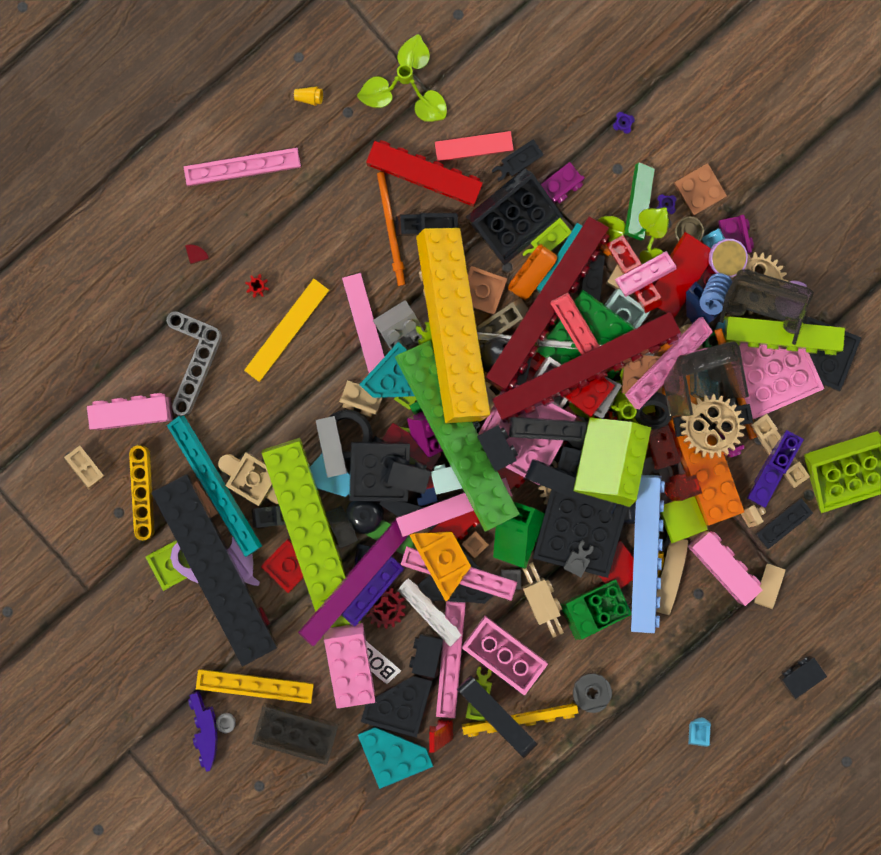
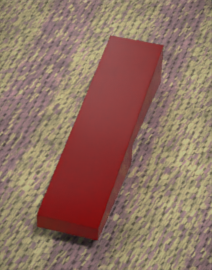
[606,235,663,313]
[429,720,453,753]

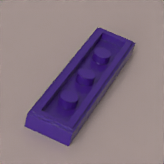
[341,556,404,626]

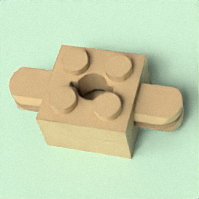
[218,452,279,506]
[522,562,564,638]

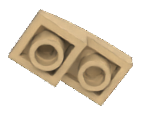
[754,564,786,609]

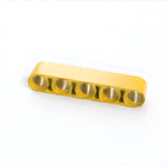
[129,445,155,540]

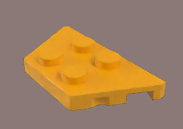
[409,532,471,601]

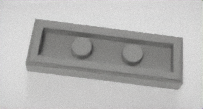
[316,416,347,478]

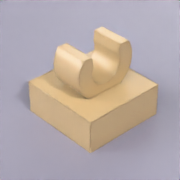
[741,505,766,528]

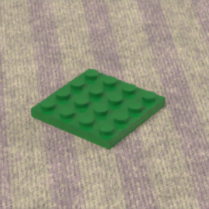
[538,290,636,380]

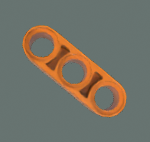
[508,244,557,300]

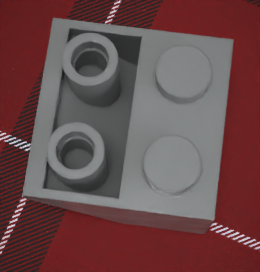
[373,300,424,350]

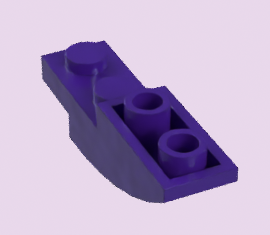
[747,430,804,508]
[188,690,218,772]

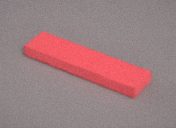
[435,131,513,162]
[551,293,600,355]

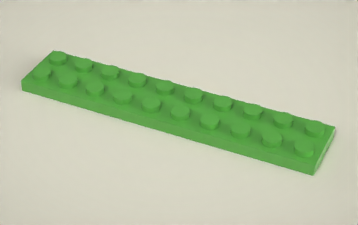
[395,341,519,532]

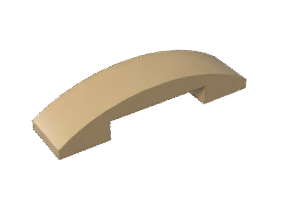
[751,414,810,488]
[656,539,688,615]

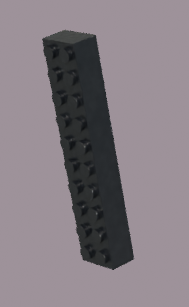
[152,474,278,667]

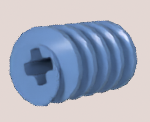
[700,273,733,315]

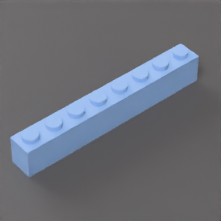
[631,475,665,633]

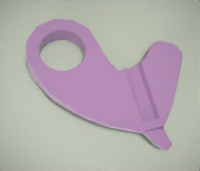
[170,537,260,586]

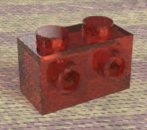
[648,425,682,470]
[665,474,702,501]

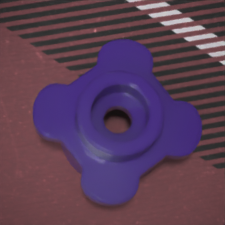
[613,112,635,134]
[657,194,677,214]

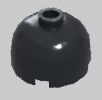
[480,338,509,373]
[346,501,384,534]

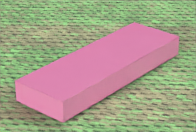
[615,251,677,297]

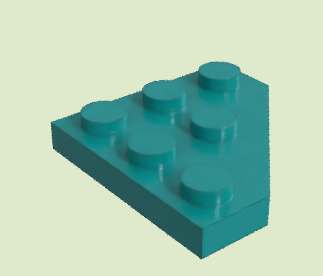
[359,342,414,398]
[358,726,433,789]

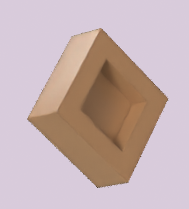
[462,531,489,558]

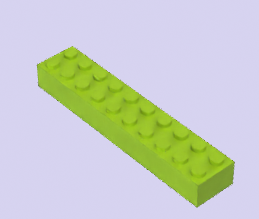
[262,438,361,628]

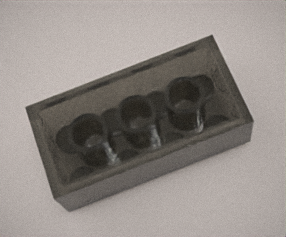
[252,703,339,765]

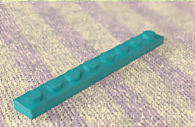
[167,415,262,557]

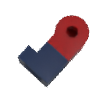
[416,467,438,506]

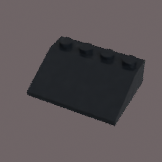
[465,168,563,265]

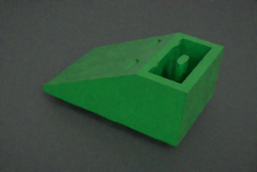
[493,502,545,569]
[560,579,632,640]

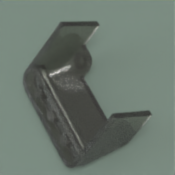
[719,270,814,345]
[664,341,749,416]

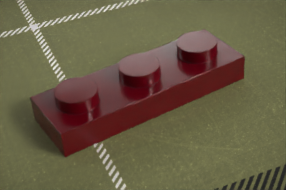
[383,423,441,470]

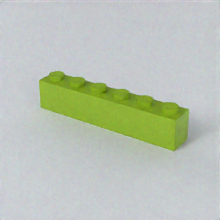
[724,317,845,355]

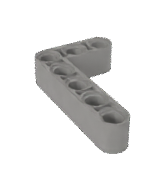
[166,312,222,416]

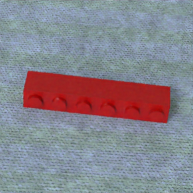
[366,140,483,207]

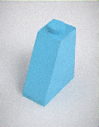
[310,454,350,497]

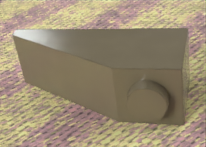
[476,298,528,348]

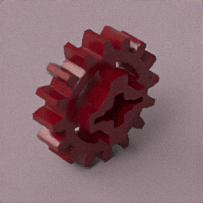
[366,587,406,629]

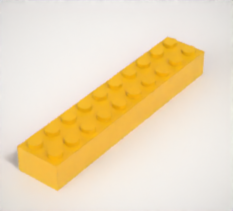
[416,228,490,423]

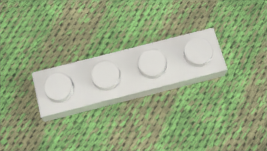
[398,578,462,647]

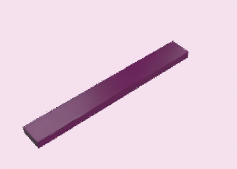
[298,519,408,646]

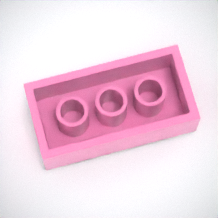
[87,393,174,430]
[688,531,763,606]
[462,615,548,695]
[324,623,375,708]

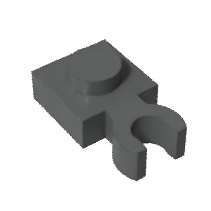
[563,540,594,577]

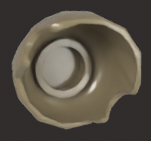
[675,216,704,241]

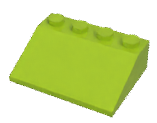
[573,418,651,507]
[804,431,881,513]

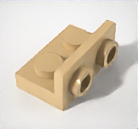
[339,380,383,417]

